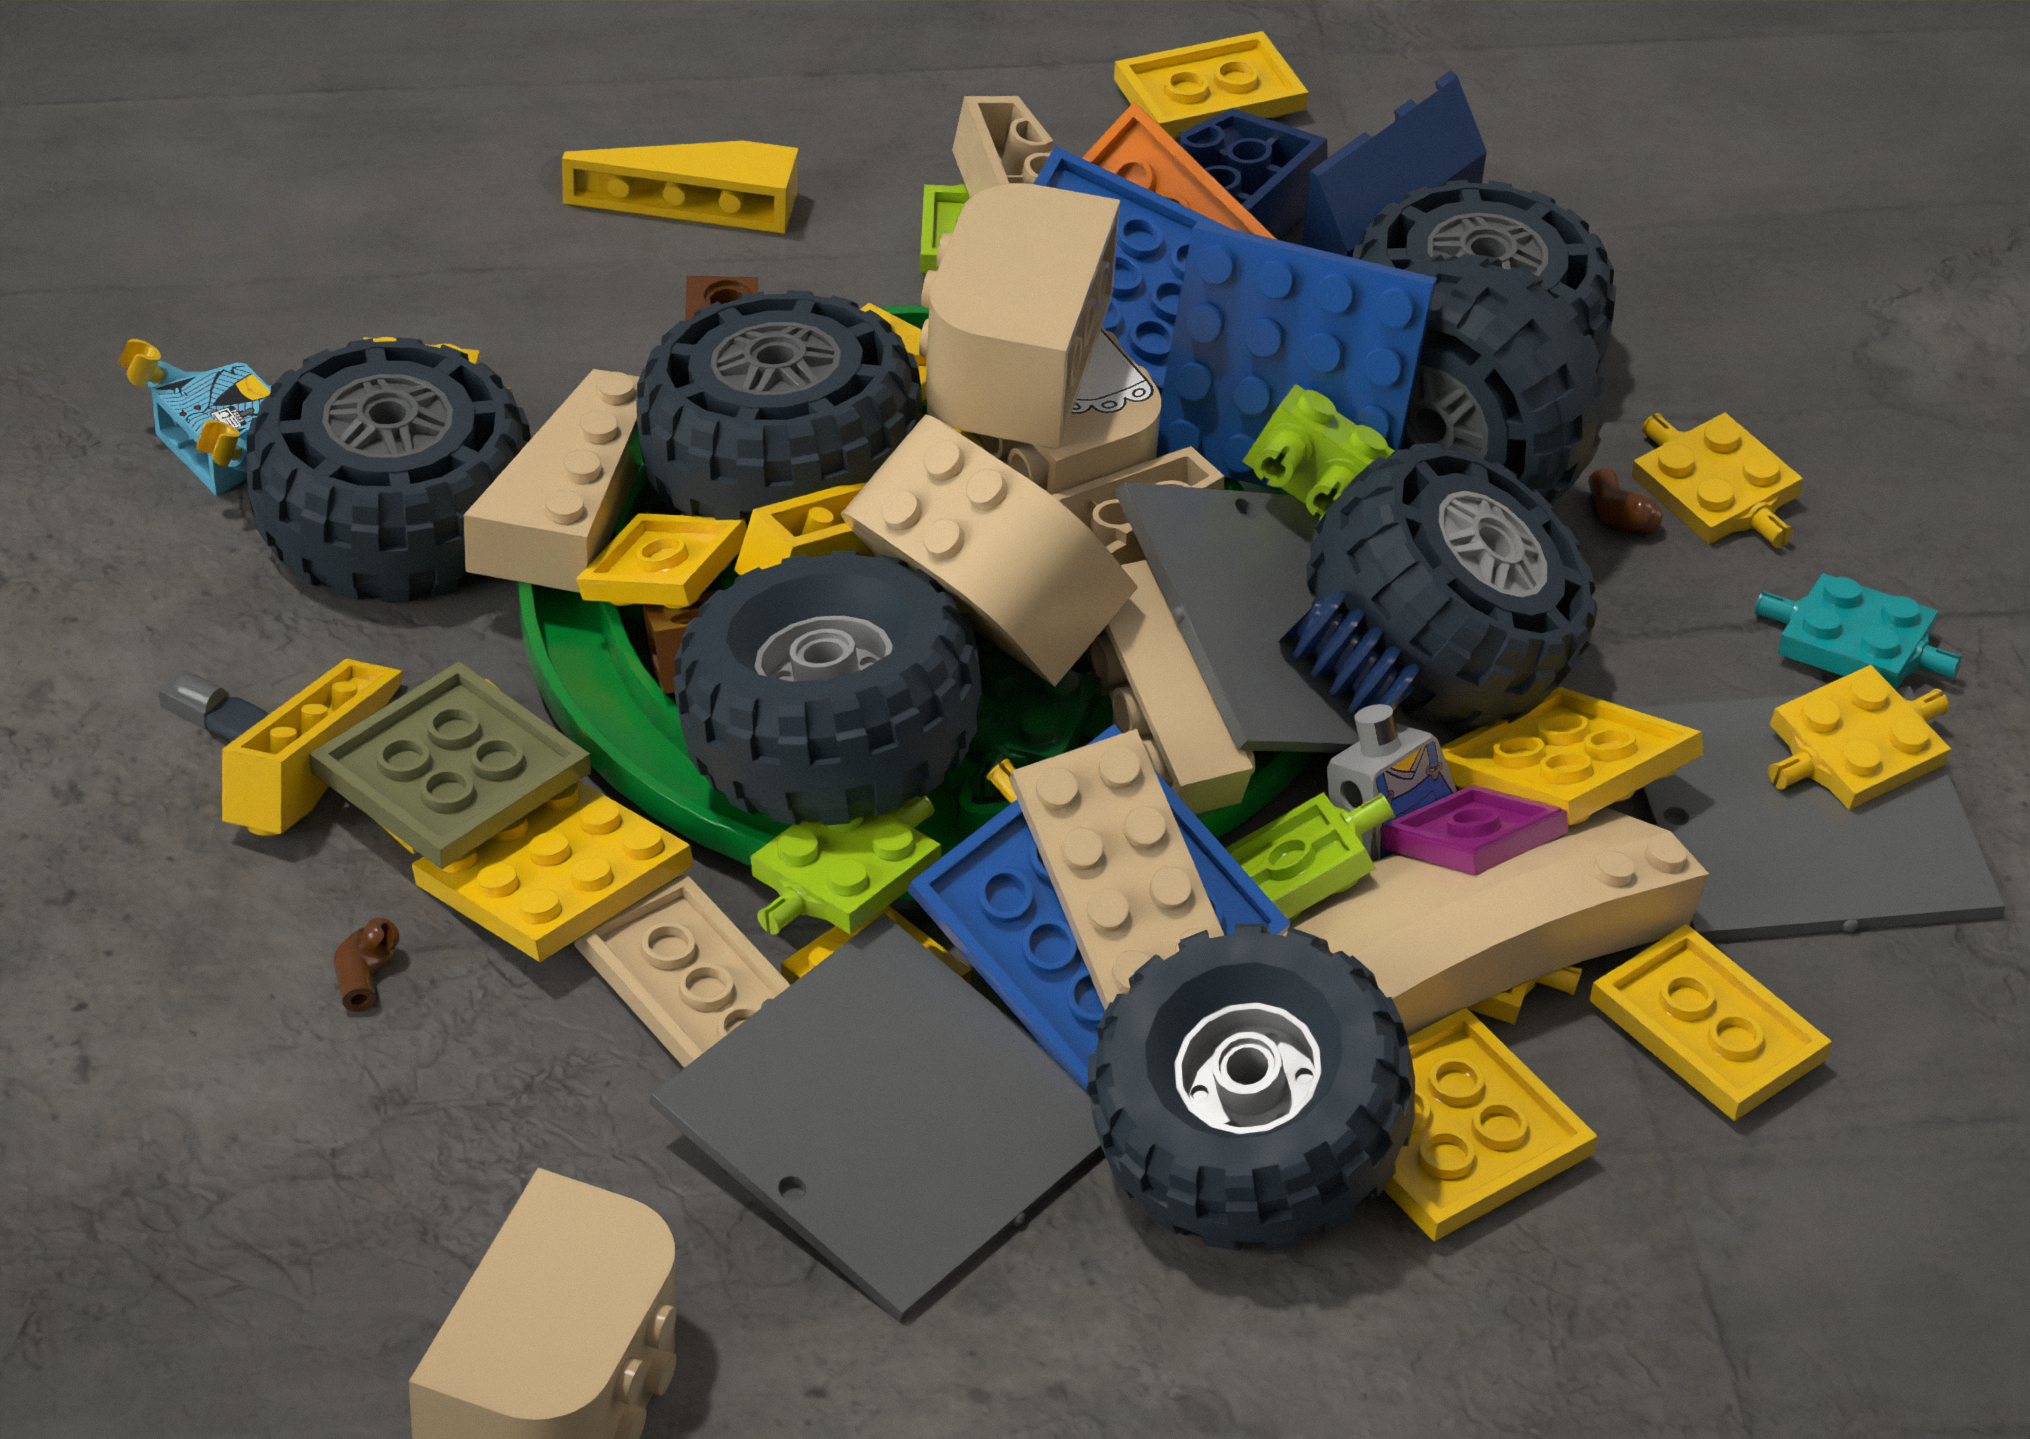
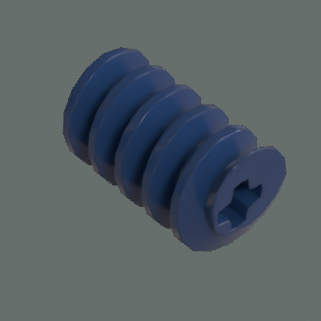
[1278,589,1420,716]

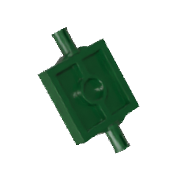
[965,650,1101,797]

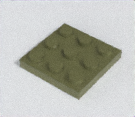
[309,661,591,869]

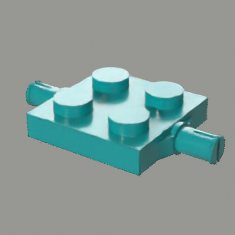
[1754,573,1962,690]

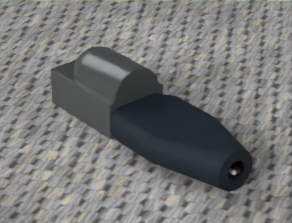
[159,669,269,742]

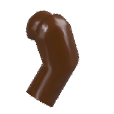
[1588,469,1663,535]
[334,918,400,1012]

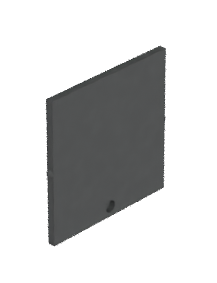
[1114,482,1464,753]
[1629,686,2006,942]
[649,913,1103,1322]

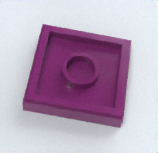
[1380,785,1569,875]

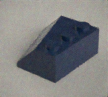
[1302,70,1487,258]
[1179,108,1328,240]

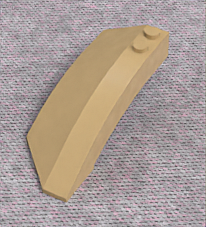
[1282,807,1709,1037]

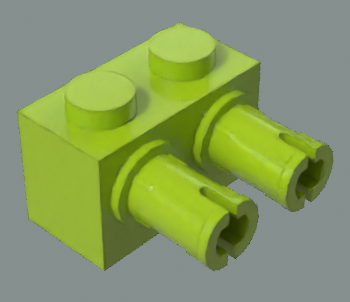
[1242,384,1394,520]

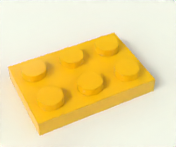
[1114,31,1309,139]
[1589,924,1832,1121]

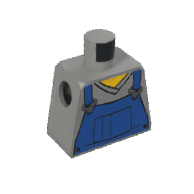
[1327,704,1457,862]

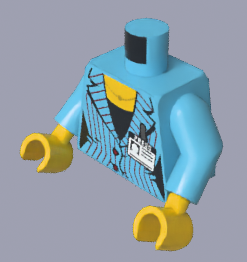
[118,339,273,496]

